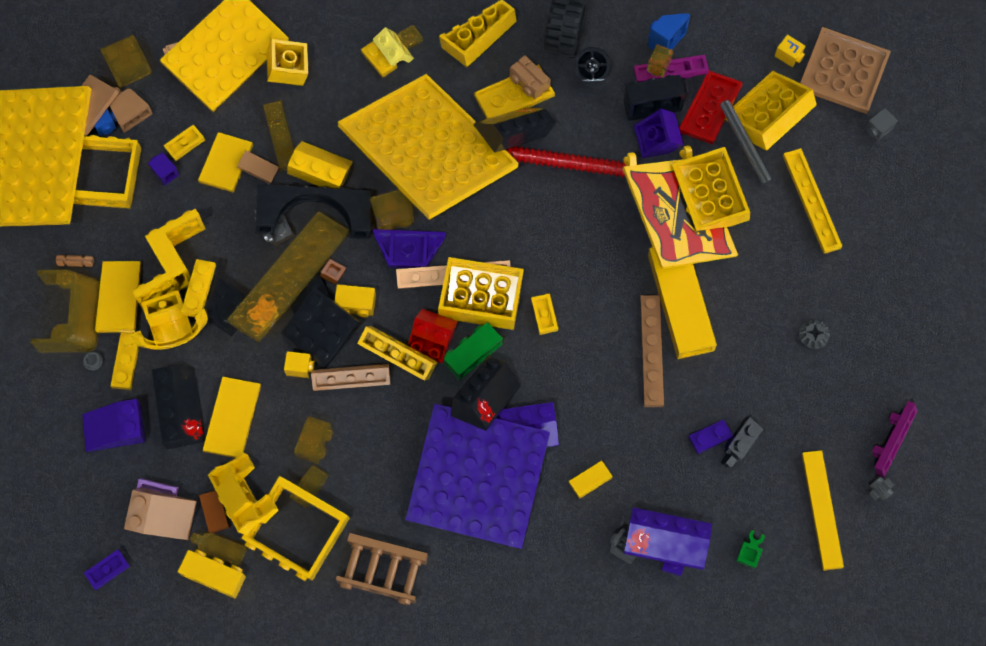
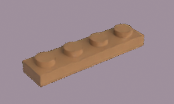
[311,364,391,391]

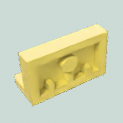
[373,27,414,66]

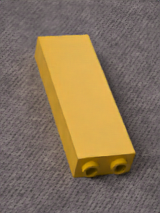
[648,246,717,359]

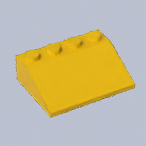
[726,71,817,151]
[672,147,750,231]
[438,257,524,330]

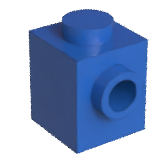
[95,109,117,136]

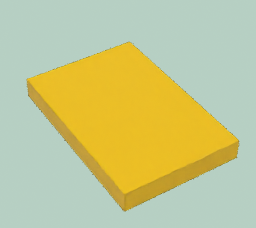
[198,132,253,193]

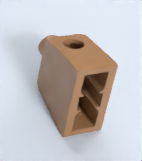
[110,87,153,133]

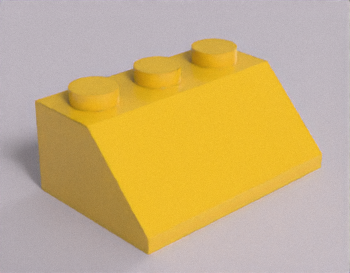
[287,141,353,189]

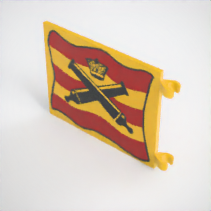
[622,146,738,269]

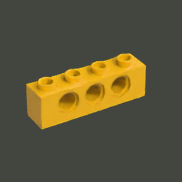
[357,326,438,381]

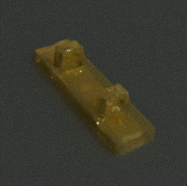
[263,100,294,172]

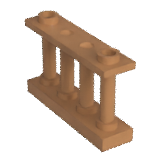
[336,533,428,605]

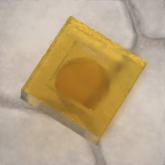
[398,25,423,50]

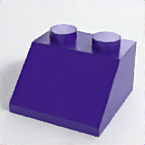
[634,109,684,158]

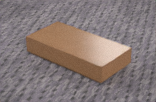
[237,151,279,184]

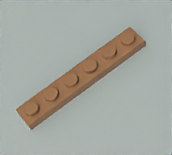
[640,295,664,407]

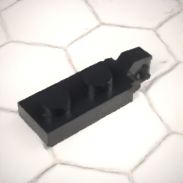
[721,417,763,468]

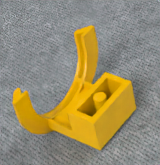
[129,290,208,350]

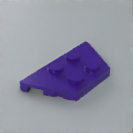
[373,229,446,268]

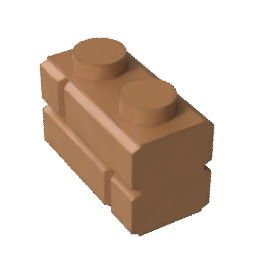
[509,55,551,99]

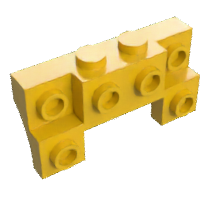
[208,452,279,535]

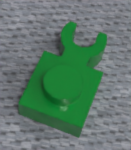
[736,530,765,569]

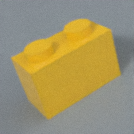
[335,285,376,318]

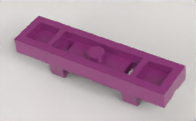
[633,54,709,82]
[872,401,917,478]

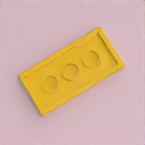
[474,64,555,119]
[95,261,142,333]
[203,377,261,458]

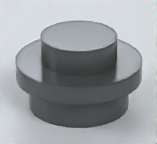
[83,352,103,371]

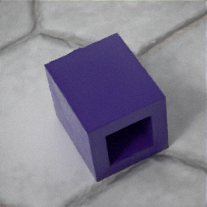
[148,152,179,186]

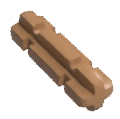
[56,255,94,267]

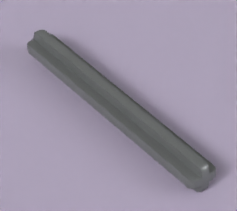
[720,100,771,183]

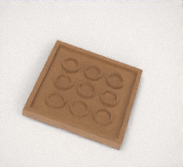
[801,27,891,114]

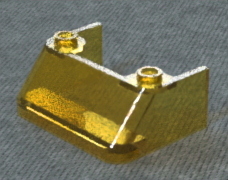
[31,270,100,353]

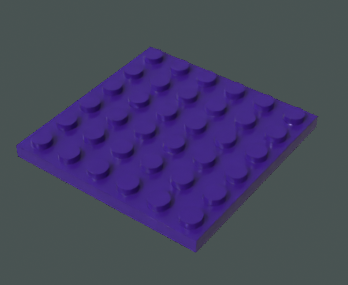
[405,403,550,549]

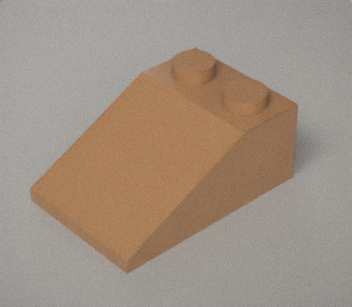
[124,487,197,540]

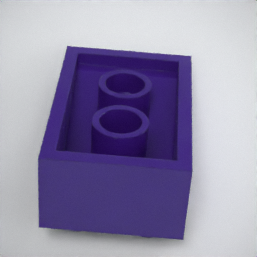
[82,399,145,452]

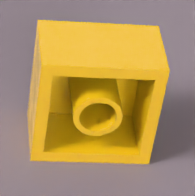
[267,39,308,86]

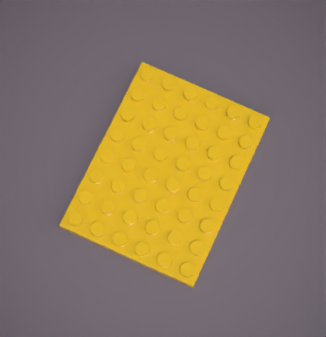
[338,74,518,220]
[0,86,92,227]

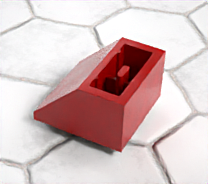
[408,309,458,363]

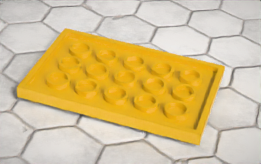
[160,0,289,112]

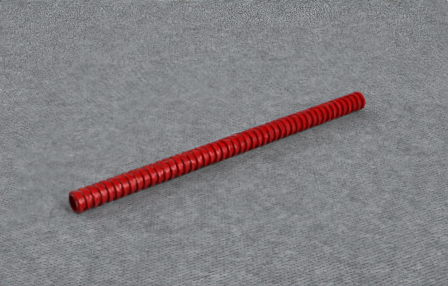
[505,146,641,178]

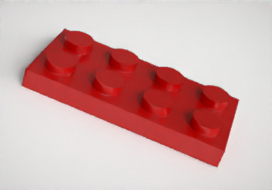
[679,71,742,145]

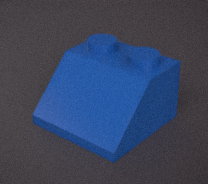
[648,13,690,58]

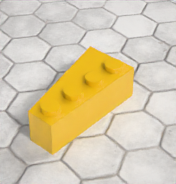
[439,0,517,67]

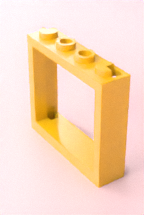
[73,135,141,208]
[242,476,350,581]

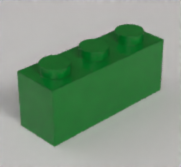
[444,322,503,381]

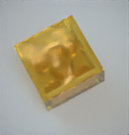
[100,34,152,88]
[370,190,414,230]

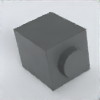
[865,108,898,141]

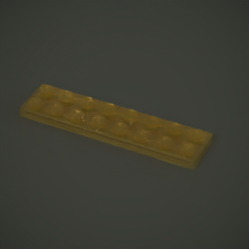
[227,211,349,343]

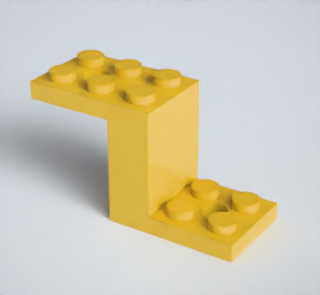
[132,208,205,311]

